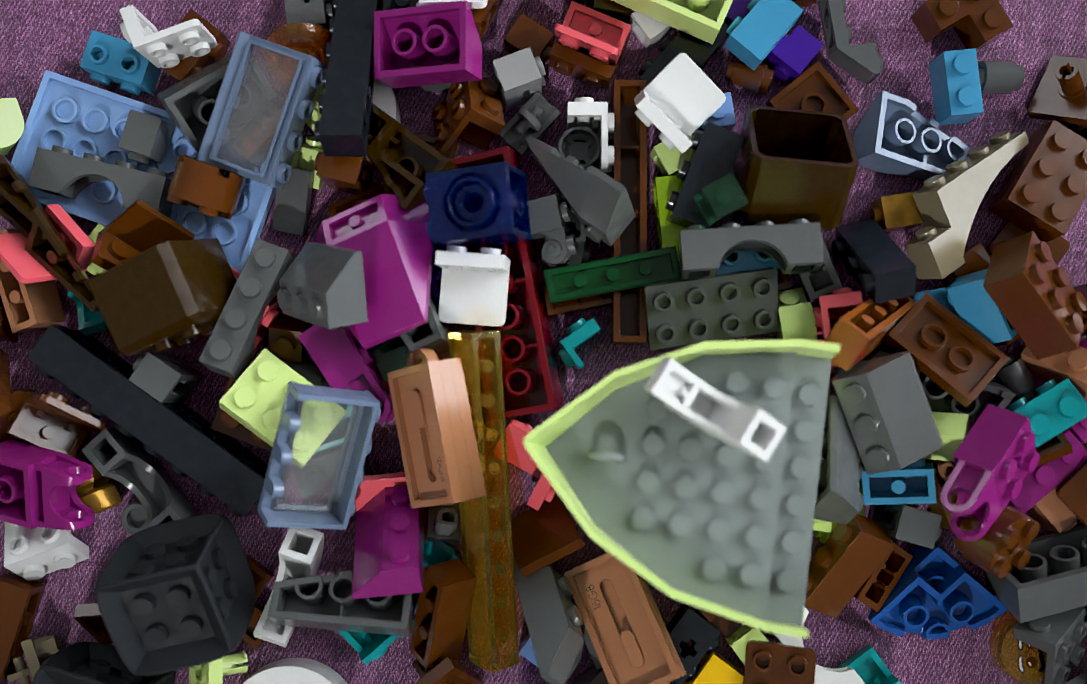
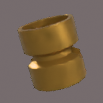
[76,463,122,515]

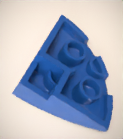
[868,541,1007,640]

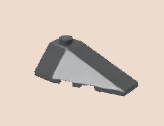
[525,135,636,246]

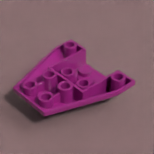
[314,194,435,350]

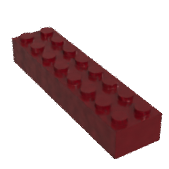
[449,146,564,421]

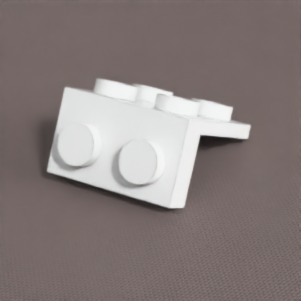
[119,5,218,68]
[634,53,726,153]
[566,97,614,174]
[435,246,511,327]
[4,522,89,581]

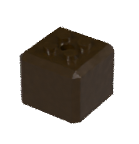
[733,106,859,231]
[87,238,237,356]

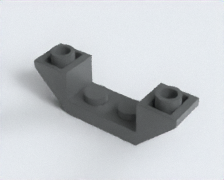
[817,0,883,84]

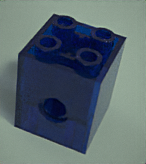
[423,162,532,249]

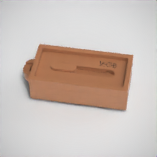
[387,348,486,508]
[564,552,687,684]

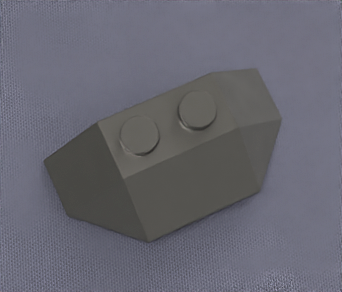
[509,555,584,684]

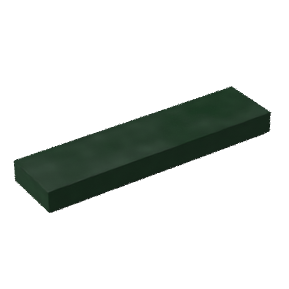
[544,246,681,304]

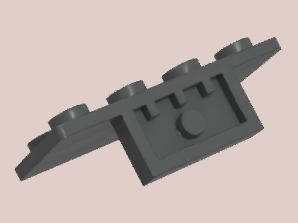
[644,267,779,350]

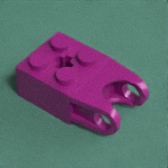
[298,325,395,424]
[940,404,1039,541]
[0,439,95,530]

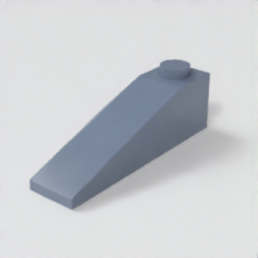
[853,91,971,180]

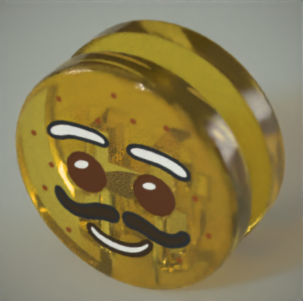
[989,617,1047,684]

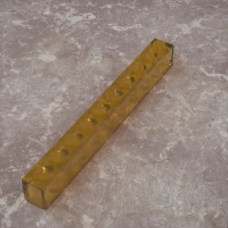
[448,330,520,673]

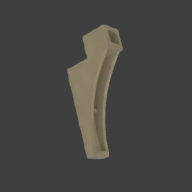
[904,130,1029,279]

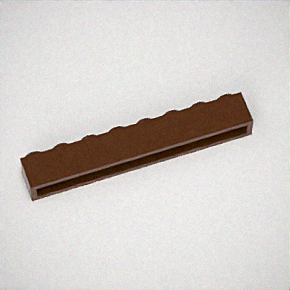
[610,79,647,344]

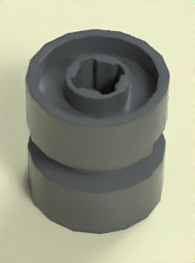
[558,126,600,170]

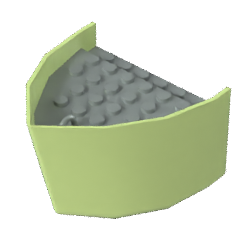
[524,339,841,639]

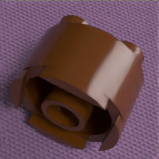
[167,154,246,220]
[955,505,1040,579]

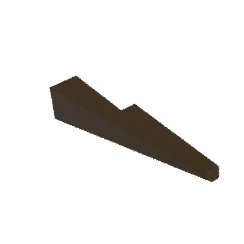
[367,103,459,212]
[0,155,99,313]

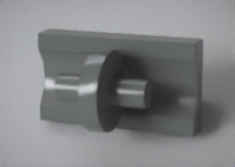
[498,91,561,157]
[425,502,462,545]

